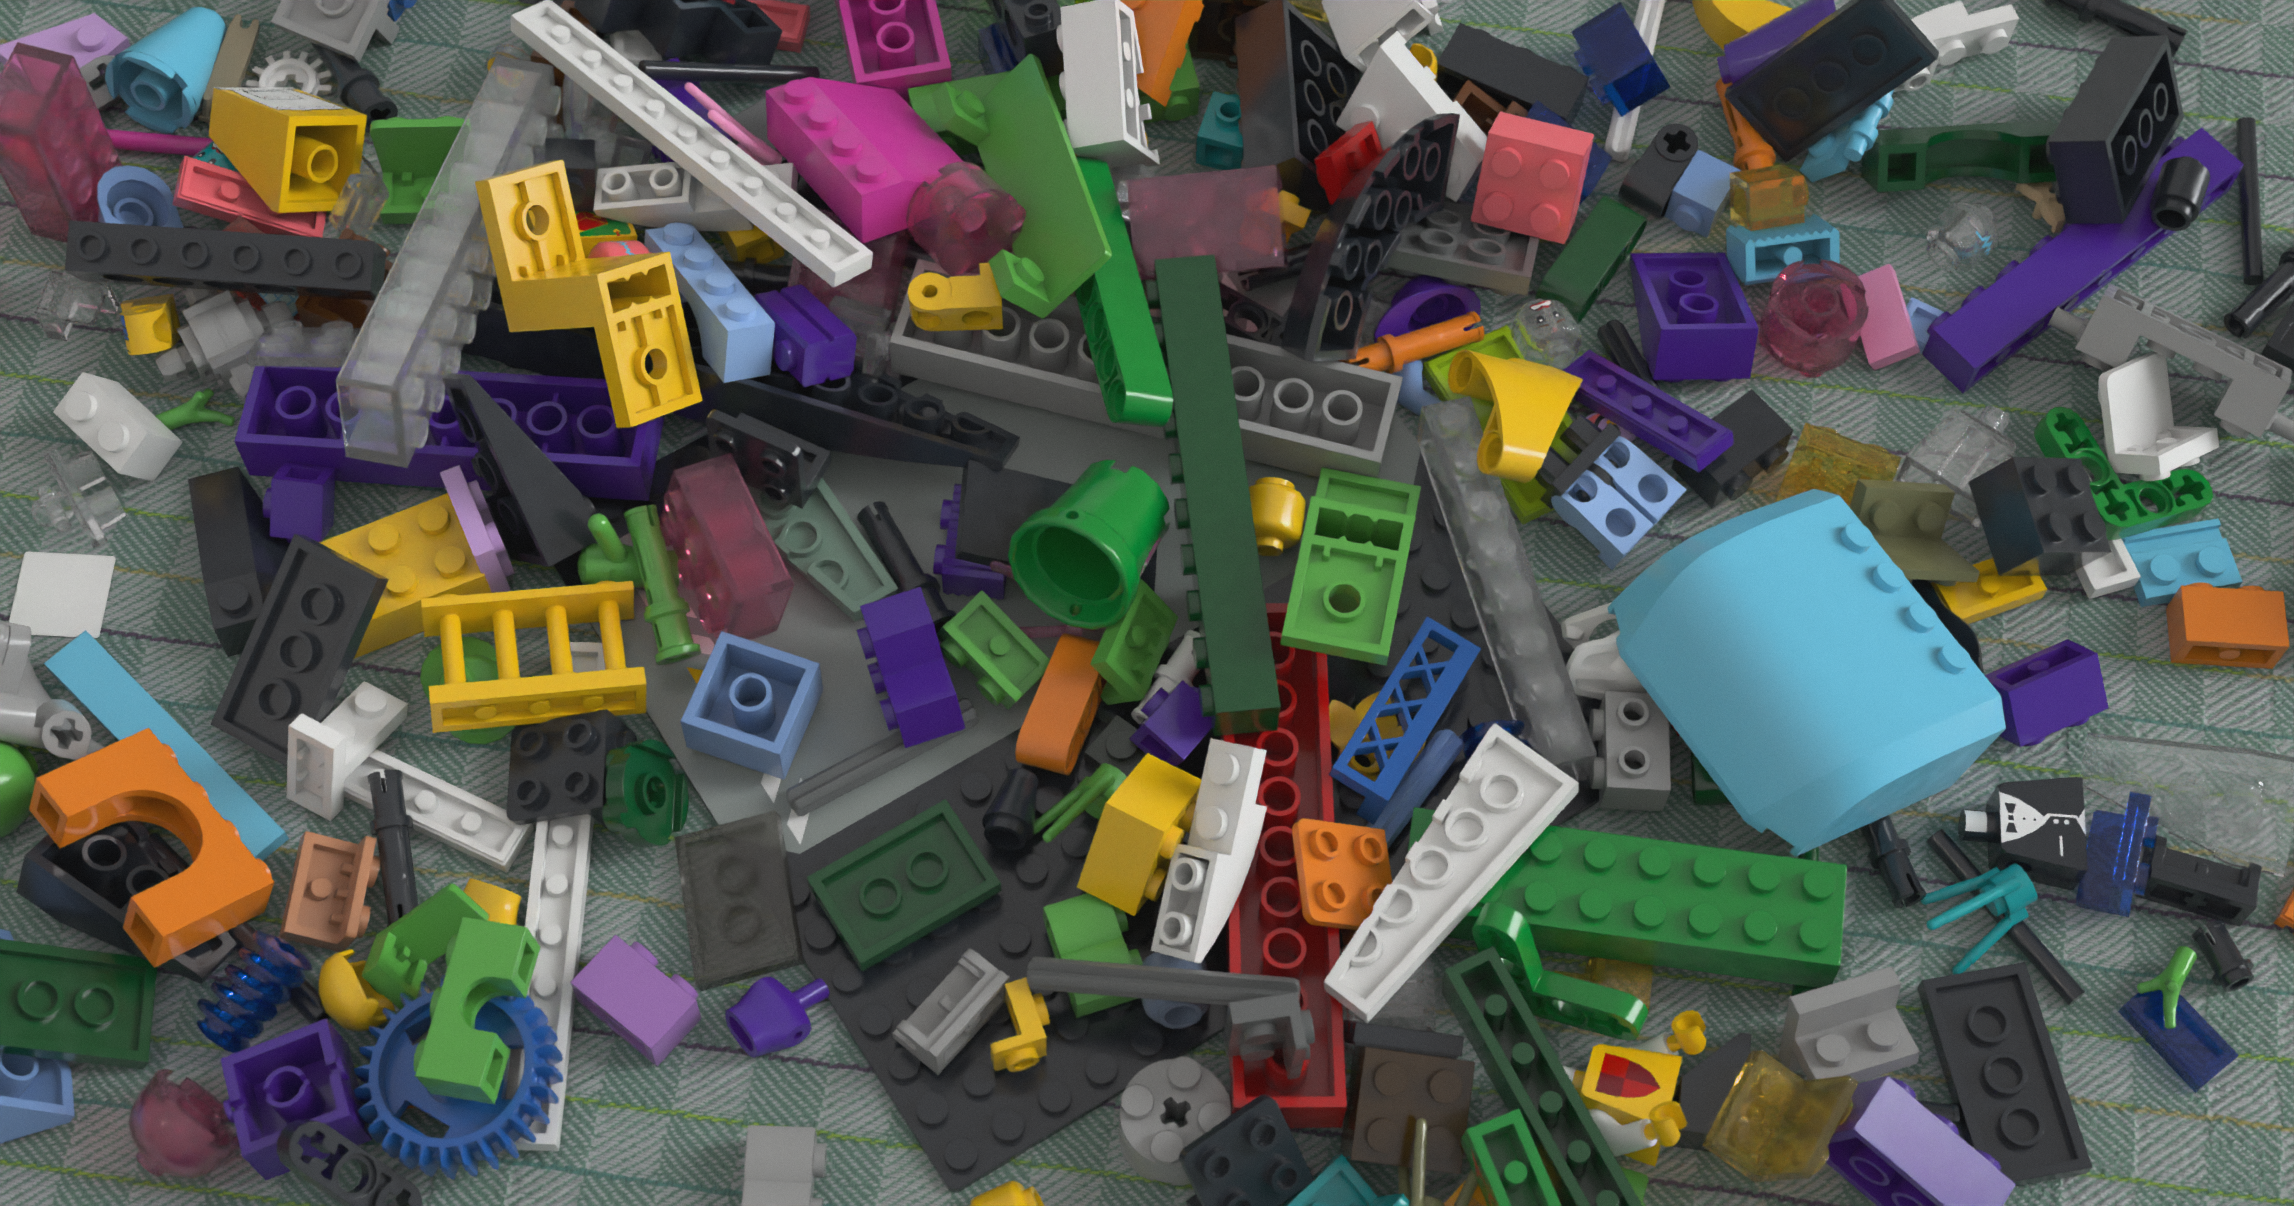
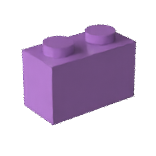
[570,934,702,1066]

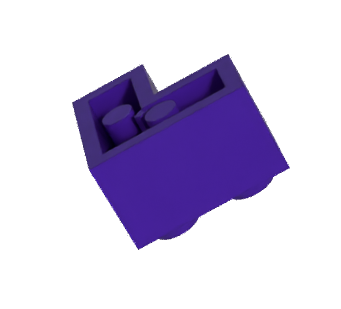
[856,587,966,748]

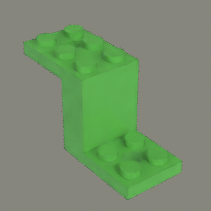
[1281,467,1421,666]

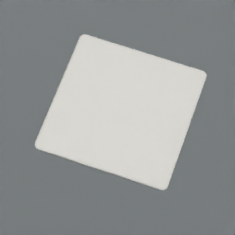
[9,552,116,638]

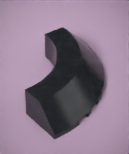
[1281,113,1460,362]

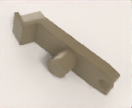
[198,14,260,123]

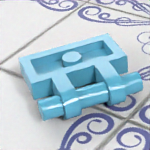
[1800,89,1895,182]

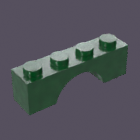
[1861,120,2057,192]

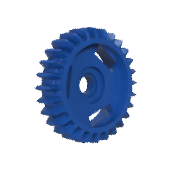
[353,974,564,1180]

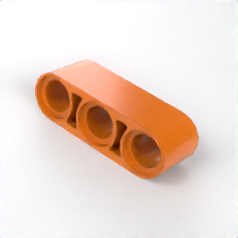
[1015,633,1107,775]

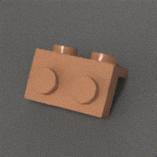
[279,831,380,952]

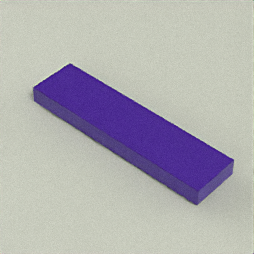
[1562,350,1734,473]

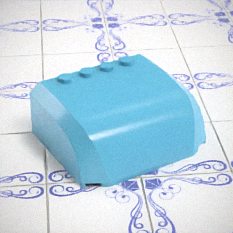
[1607,489,2006,857]

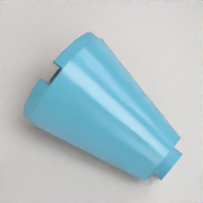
[105,7,228,134]

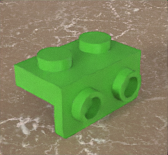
[937,590,1050,710]

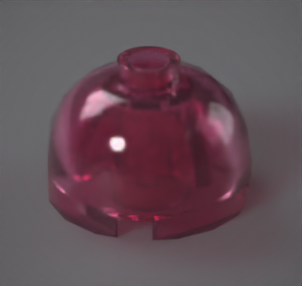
[128,1069,240,1178]

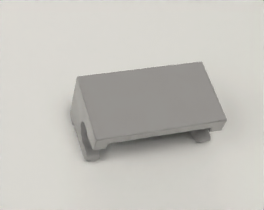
[893,948,1010,1075]

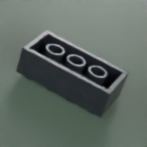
[2046,35,2184,224]

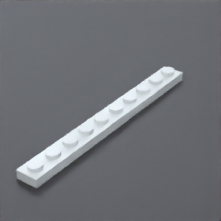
[511,0,873,288]
[506,642,605,1151]

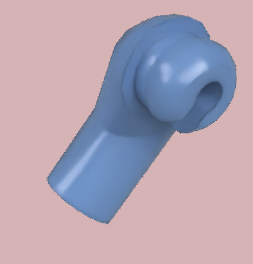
[1392,360,1444,424]

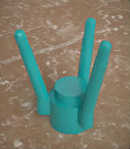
[1921,863,2038,975]

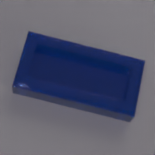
[2118,990,2239,1093]

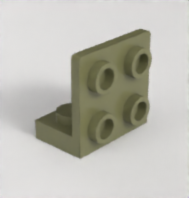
[1850,479,1980,586]

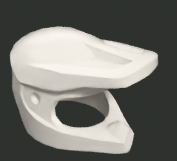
[1561,602,1648,700]

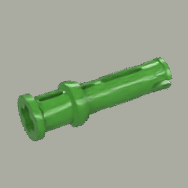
[624,505,701,665]

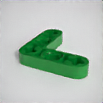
[2034,407,2213,541]
[1472,902,1648,1041]

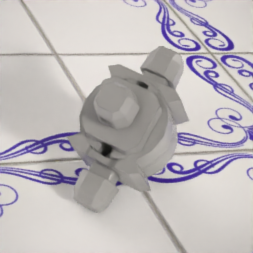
[154,288,295,402]

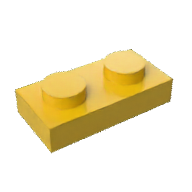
[1931,558,2047,624]

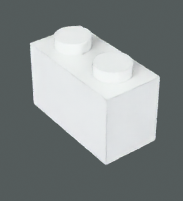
[53,372,183,482]

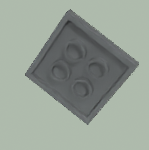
[1386,197,1539,296]

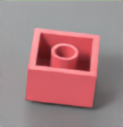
[1471,112,1594,244]

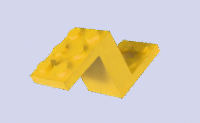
[475,160,702,428]

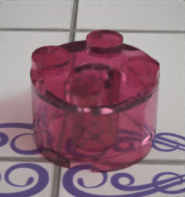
[906,162,1026,277]
[1758,259,1869,378]

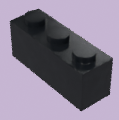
[1436,23,1589,128]

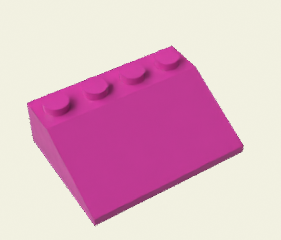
[766,77,992,244]

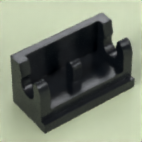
[2135,835,2262,927]

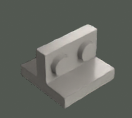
[271,0,400,62]
[1779,966,1920,1095]

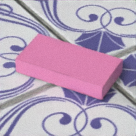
[1844,263,1920,371]

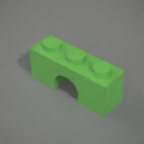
[414,917,541,1104]

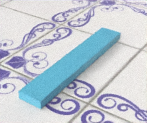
[44,630,289,861]

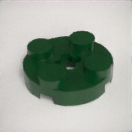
[602,739,689,848]

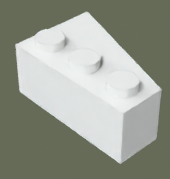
[1057,0,1160,173]
[1335,31,1487,202]

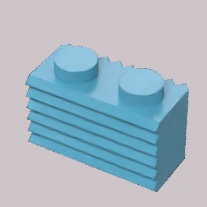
[1726,214,1840,285]

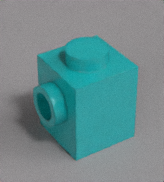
[1196,91,1244,175]

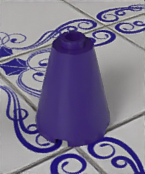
[1717,0,1836,85]

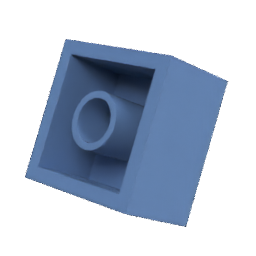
[680,631,823,780]

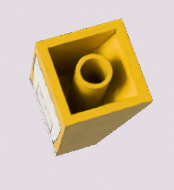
[208,87,367,213]

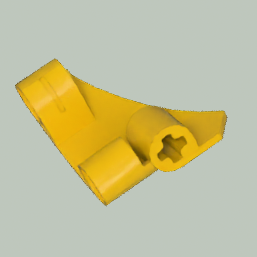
[1448,349,1583,483]

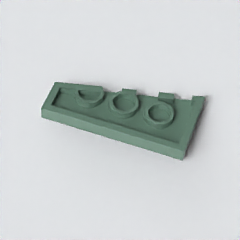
[706,476,898,622]

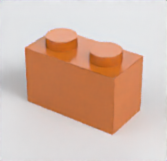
[2166,582,2290,669]

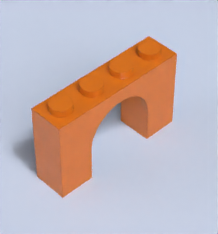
[29,728,274,968]

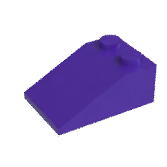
[1629,252,1759,383]

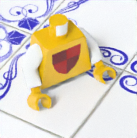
[1562,1010,1706,1167]

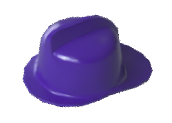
[1374,274,1481,343]

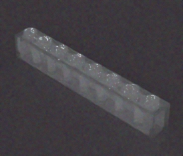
[1416,396,1597,782]

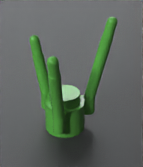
[1033,763,1127,842]

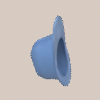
[97,165,184,228]

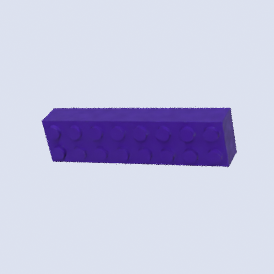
[234,358,665,501]

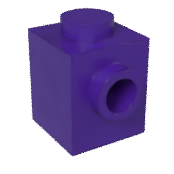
[263,462,336,543]
[1129,680,1212,767]

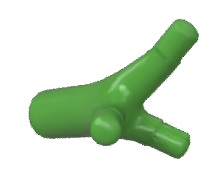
[155,388,235,430]
[2137,946,2197,1029]

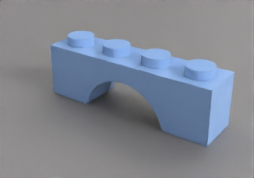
[644,222,775,383]

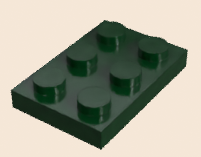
[806,799,1002,971]
[0,939,157,1069]

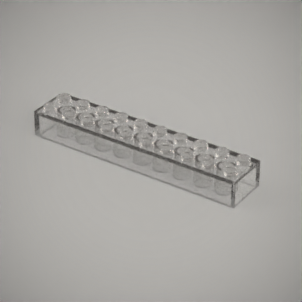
[336,56,564,468]

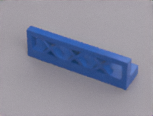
[1329,616,1481,825]

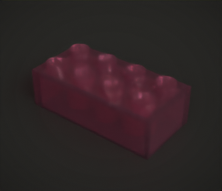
[0,42,123,243]

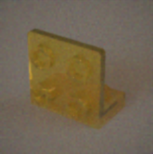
[1702,1050,1858,1182]

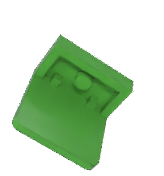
[370,116,484,224]

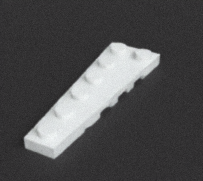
[1324,723,1579,1023]

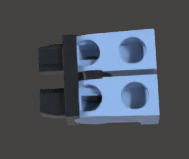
[1534,414,1687,570]

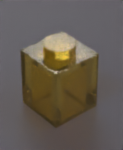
[1730,164,1809,231]

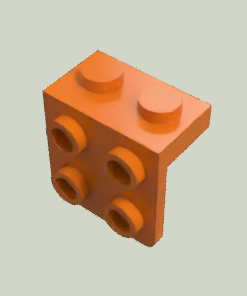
[1292,818,1392,950]

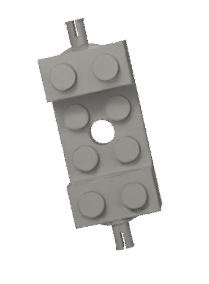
[2048,283,2294,443]

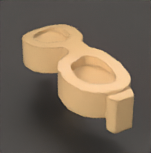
[2015,182,2066,233]

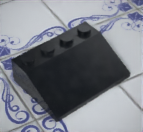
[1233,0,1360,214]

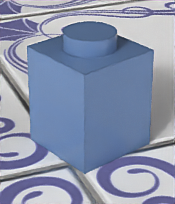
[1665,149,1741,238]

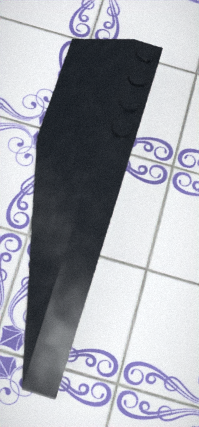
[440,246,1020,470]

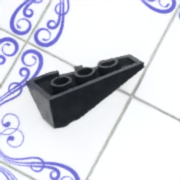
[442,373,597,567]
[188,466,290,657]
[16,821,237,984]

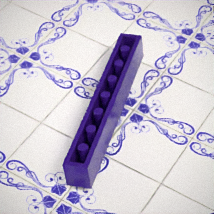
[1922,127,2244,394]

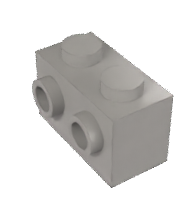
[1589,691,1671,811]

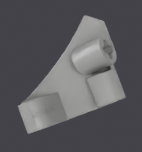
[0,621,104,760]

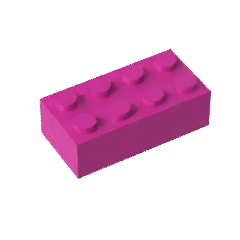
[835,0,952,104]

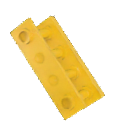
[421,580,646,733]

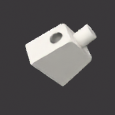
[1322,0,1435,73]

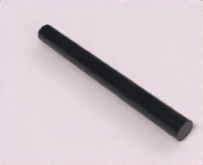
[638,60,820,84]
[2236,117,2264,286]
[1927,829,2085,1005]

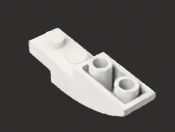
[1894,0,2019,92]
[593,162,798,231]
[1151,738,1267,963]

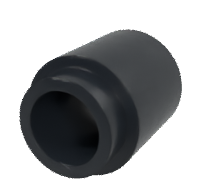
[2149,156,2210,231]

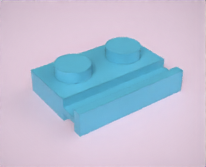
[2122,518,2243,607]

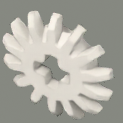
[246,51,333,98]

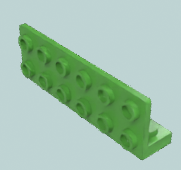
[932,54,1112,319]

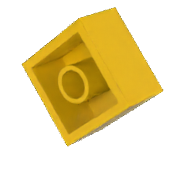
[1077,753,1202,916]

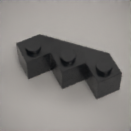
[574,0,782,65]

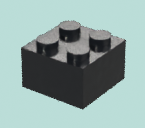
[1968,457,2112,576]

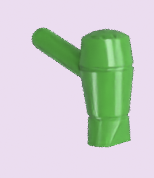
[577,514,680,589]

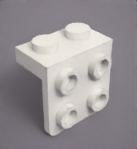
[2098,351,2219,481]

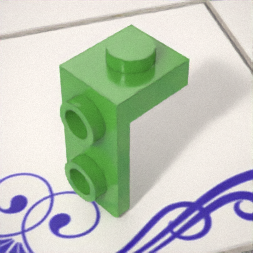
[361,884,489,1010]

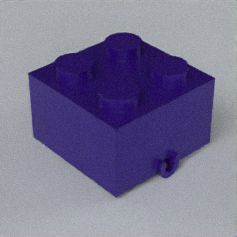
[220,1018,372,1181]

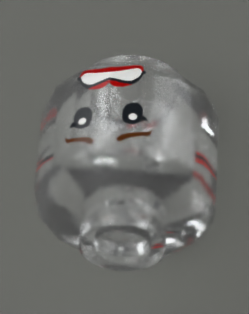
[1510,299,1583,370]

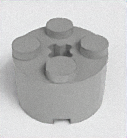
[1119,1057,1231,1186]

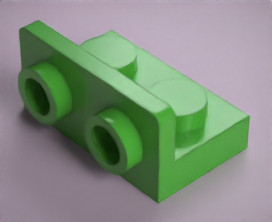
[1090,579,1178,705]

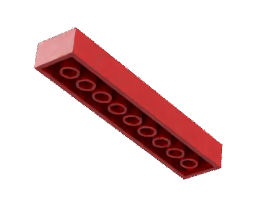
[1220,603,1347,1128]

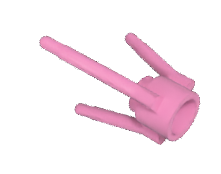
[685,82,782,165]

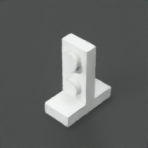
[286,681,408,821]

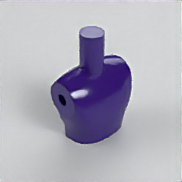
[725,976,830,1058]

